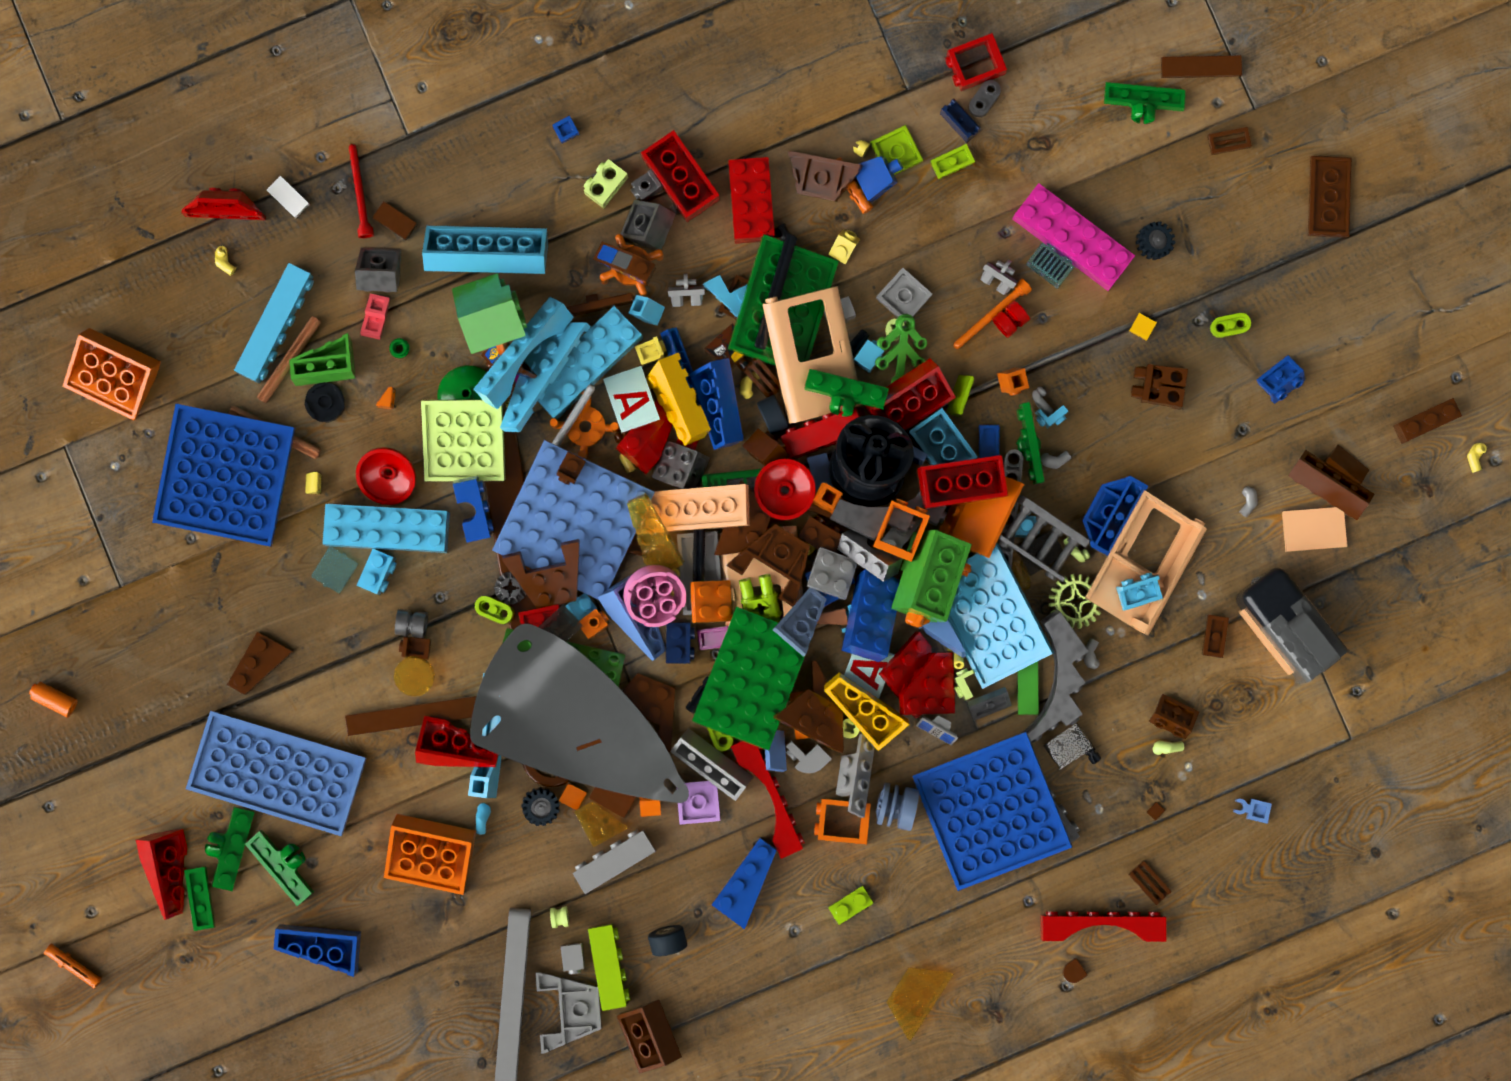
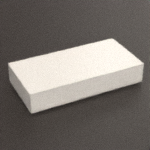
[267,176,310,218]

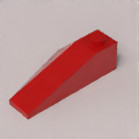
[615,400,673,475]
[415,716,499,767]
[136,829,187,920]

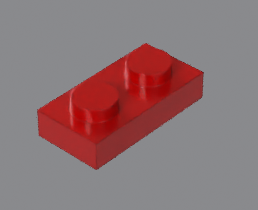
[519,604,563,629]

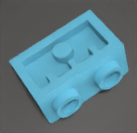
[357,549,397,595]

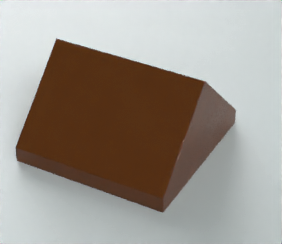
[1324,445,1369,484]

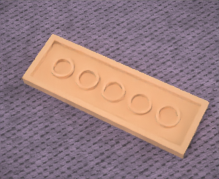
[635,484,750,534]

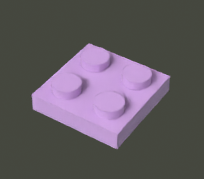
[676,781,720,825]

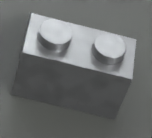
[621,200,676,250]
[355,247,401,292]

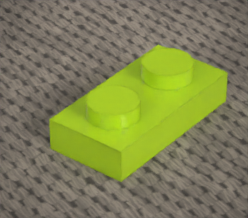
[930,144,975,180]
[828,886,873,925]

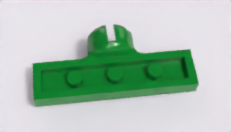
[1104,82,1186,124]
[804,369,889,417]
[1016,402,1045,485]
[205,807,254,891]
[245,830,314,906]

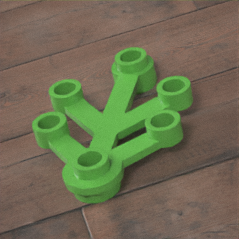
[875,314,927,383]

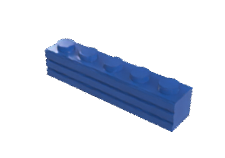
[660,327,693,388]

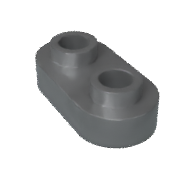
[969,80,1001,117]

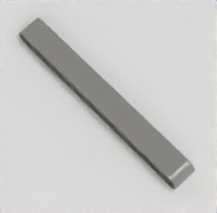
[495,908,531,1081]

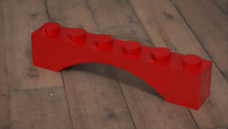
[731,741,805,859]
[1041,911,1166,942]

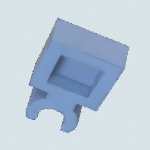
[1233,799,1272,824]

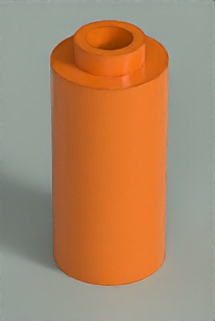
[29,682,78,718]

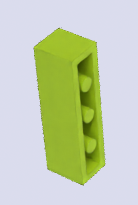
[588,924,630,1011]

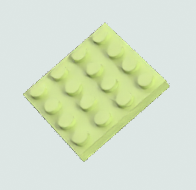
[421,399,506,481]

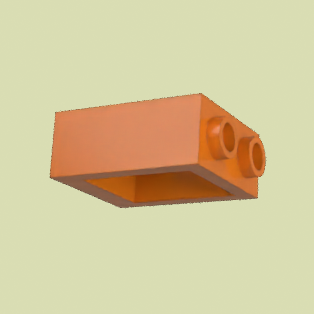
[873,498,930,562]
[814,799,871,845]

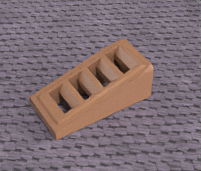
[817,608,848,625]

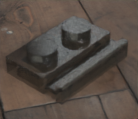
[1016,530,1063,576]
[539,604,584,642]
[1043,722,1094,770]

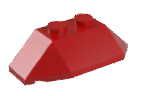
[182,188,266,221]

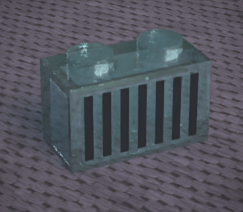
[1026,242,1074,289]

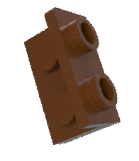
[1149,694,1199,739]

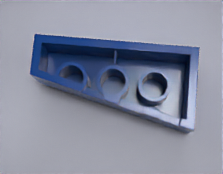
[688,358,744,450]
[712,838,777,929]
[274,924,361,977]

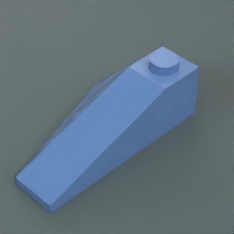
[597,575,666,661]

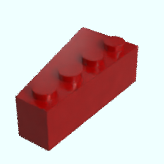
[781,407,865,459]

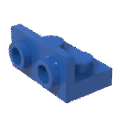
[1256,355,1305,404]

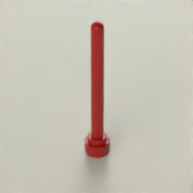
[349,144,374,239]

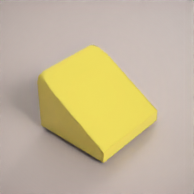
[305,472,322,494]

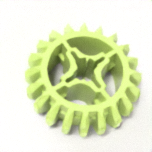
[1048,574,1101,629]

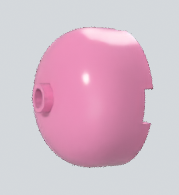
[623,565,686,627]

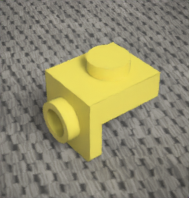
[828,229,860,264]
[635,336,666,366]

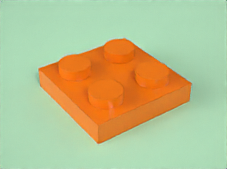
[690,580,732,623]

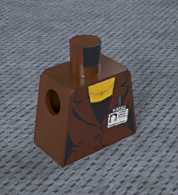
[704,323,750,374]

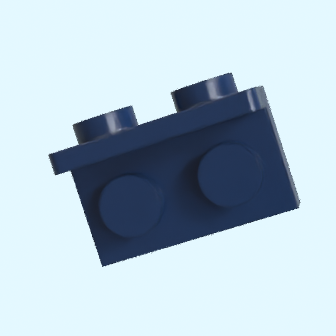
[666,622,695,664]

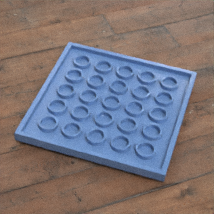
[492,440,655,600]

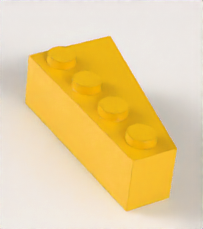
[646,352,711,446]
[824,672,910,751]

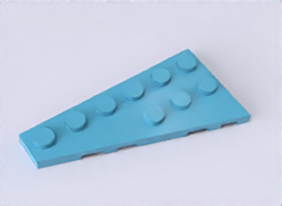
[500,322,591,432]

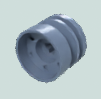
[876,783,920,831]

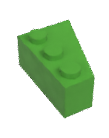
[289,333,356,386]

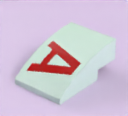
[603,366,660,433]
[844,652,895,699]

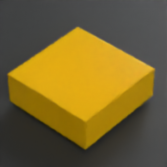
[1129,313,1157,341]

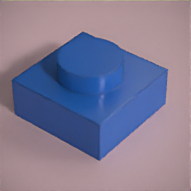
[552,116,580,144]

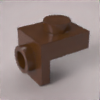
[399,636,431,660]

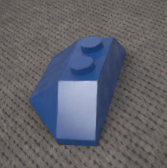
[1082,476,1148,556]

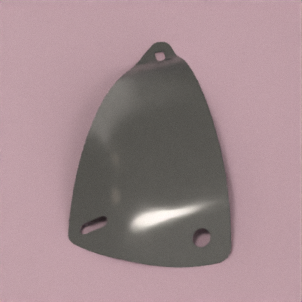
[470,624,689,803]

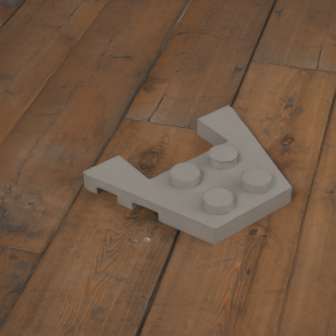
[536,972,602,1054]

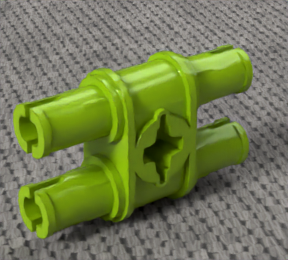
[739,574,782,623]

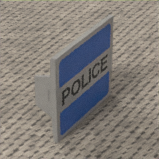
[916,715,958,745]

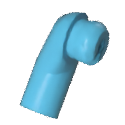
[476,803,491,835]

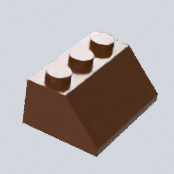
[617,1000,682,1073]

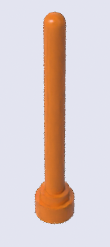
[953,278,1032,349]

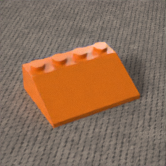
[62,328,161,420]
[939,476,1024,558]
[384,814,476,895]

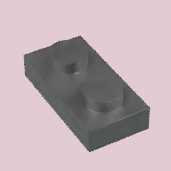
[968,687,1012,721]

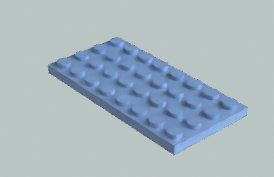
[186,711,367,836]

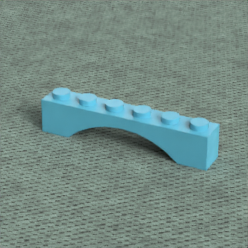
[474,297,574,410]
[468,673,502,798]

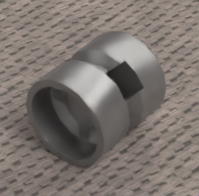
[395,609,428,638]

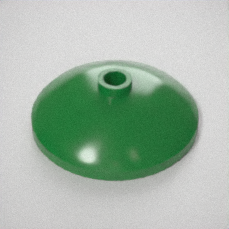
[437,365,487,400]

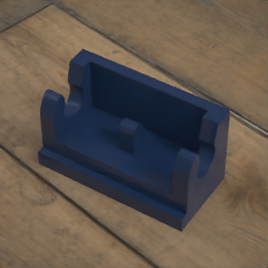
[940,99,982,143]

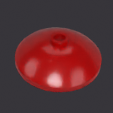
[356,447,416,505]
[754,459,816,520]

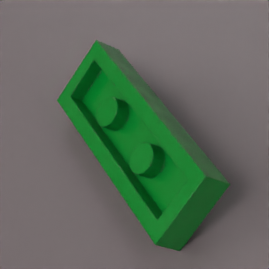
[184,867,216,931]

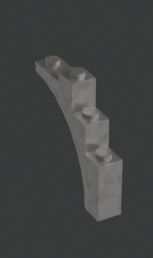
[830,494,947,541]
[1020,609,1088,743]

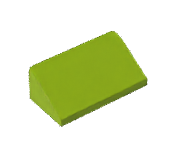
[946,375,974,417]

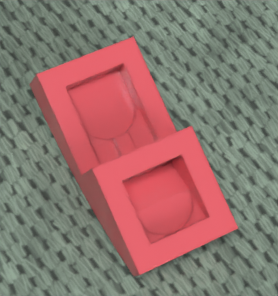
[360,293,390,340]

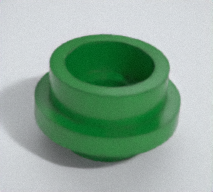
[389,338,410,359]

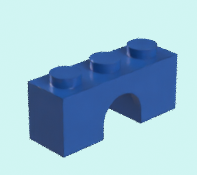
[453,476,494,543]

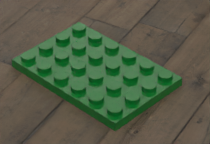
[728,235,839,366]
[692,607,811,751]

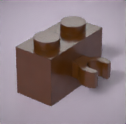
[742,428,790,466]

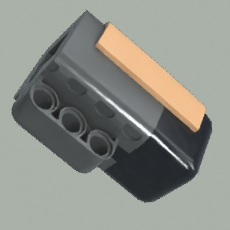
[1236,567,1349,684]

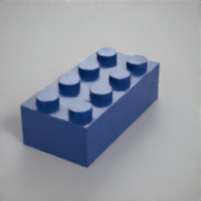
[842,569,900,662]

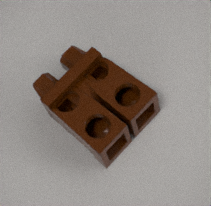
[1130,364,1188,410]

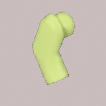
[1063,537,1090,562]
[1153,740,1184,755]

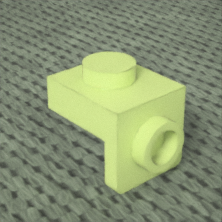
[954,668,975,701]

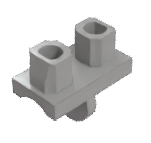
[980,259,1018,295]
[668,273,705,307]

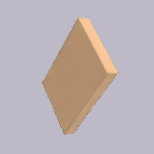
[1282,507,1347,552]

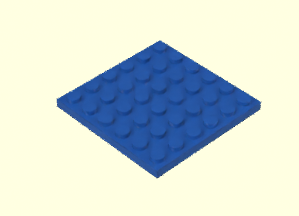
[152,404,296,547]
[912,731,1073,891]

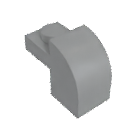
[786,741,832,773]

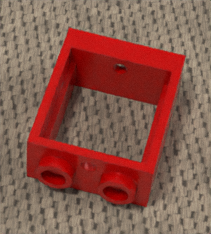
[945,33,1007,91]

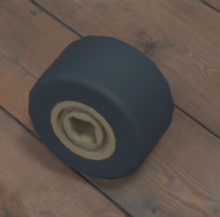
[757,395,789,435]
[648,925,687,956]

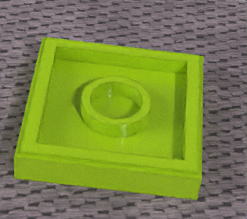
[870,125,923,175]

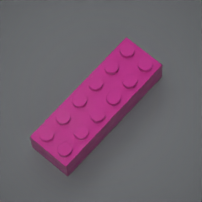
[1012,183,1135,291]

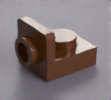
[556,451,586,485]

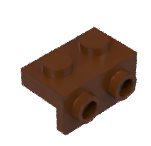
[798,515,844,553]

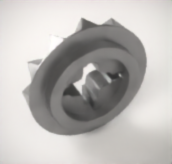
[494,572,526,604]

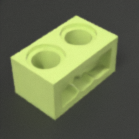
[584,159,628,209]

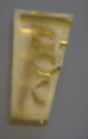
[627,493,685,570]

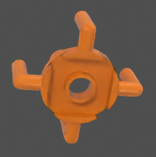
[600,234,664,297]
[550,390,620,459]

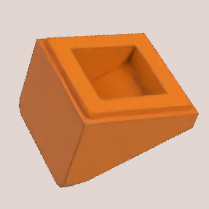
[376,387,396,409]
[559,783,587,810]

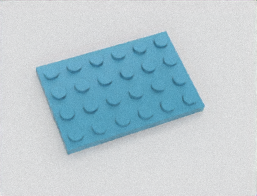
[948,544,1054,689]

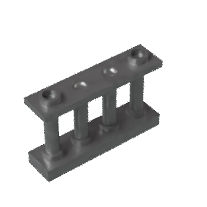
[997,494,1090,581]

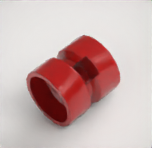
[992,300,1030,338]

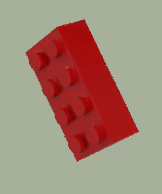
[641,130,720,222]
[728,157,775,244]
[864,358,956,431]
[917,455,1008,509]

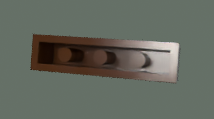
[1288,450,1375,520]

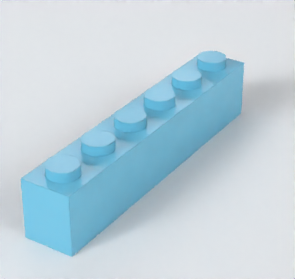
[234,263,314,383]

